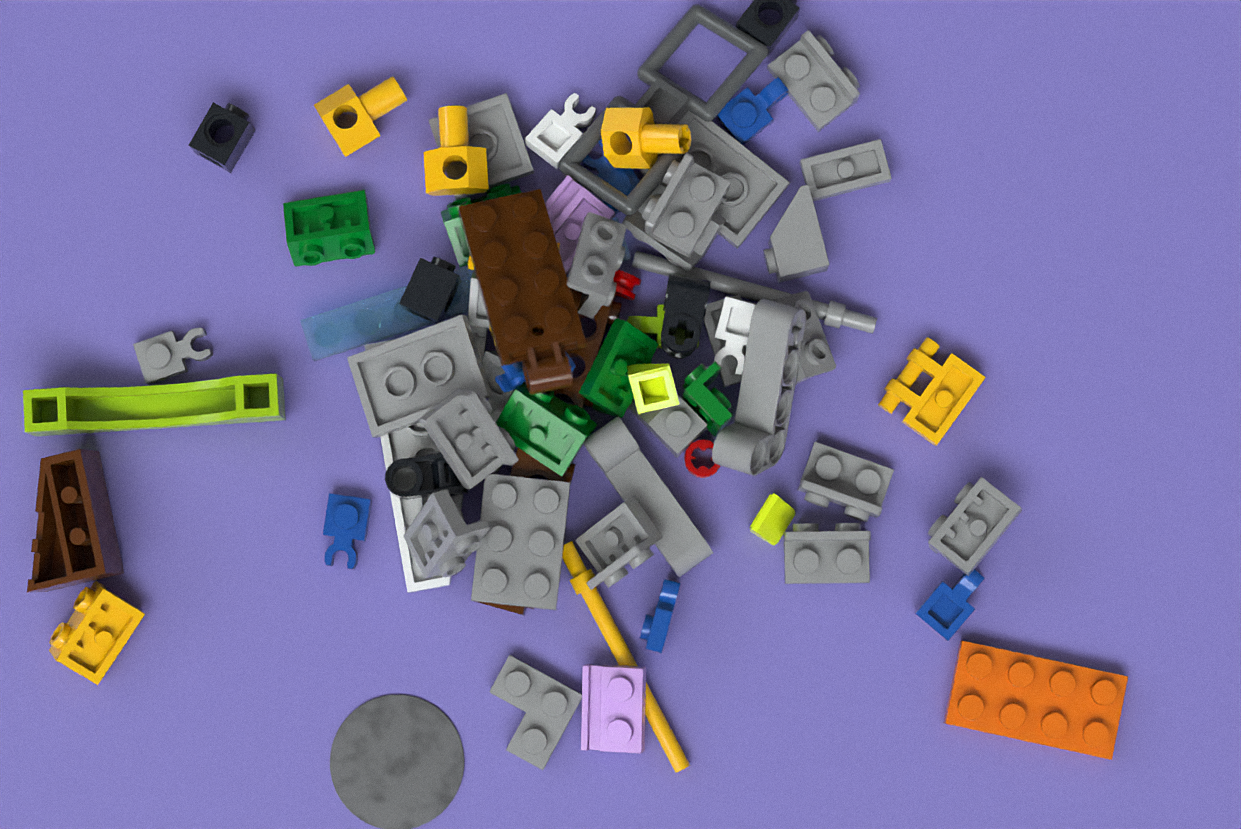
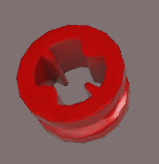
[613,270,641,300]
[684,439,720,478]

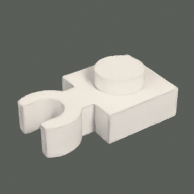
[525,93,596,169]
[714,296,757,375]

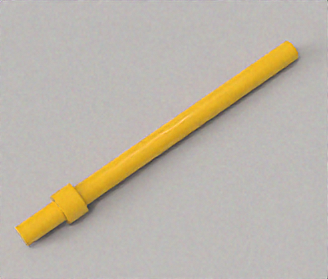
[562,541,690,773]

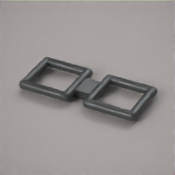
[559,4,768,216]

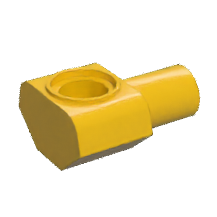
[314,76,408,157]
[424,106,489,196]
[601,107,691,169]

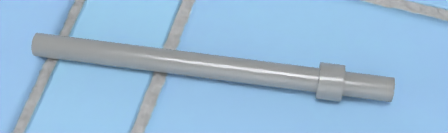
[632,251,877,334]

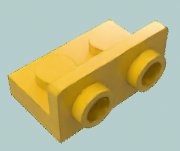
[49,581,145,685]

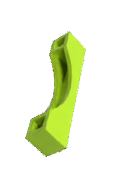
[23,373,286,437]

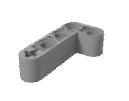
[712,299,806,476]
[584,416,713,577]

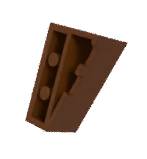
[27,449,124,592]

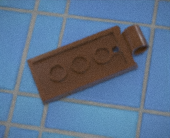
[458,189,586,395]

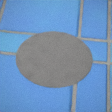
[330,695,464,829]

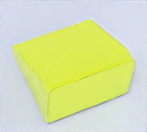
[627,363,679,414]
[749,493,796,545]

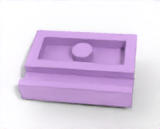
[545,175,616,276]
[581,664,646,753]

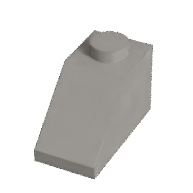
[763,184,829,283]
[628,394,708,458]

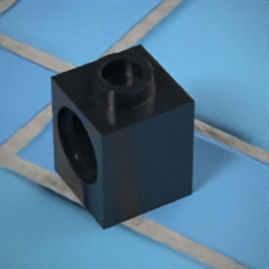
[736,0,800,57]
[188,102,255,173]
[399,256,461,324]

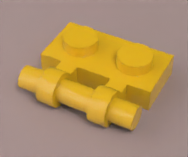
[878,337,986,446]

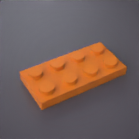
[944,641,1128,760]

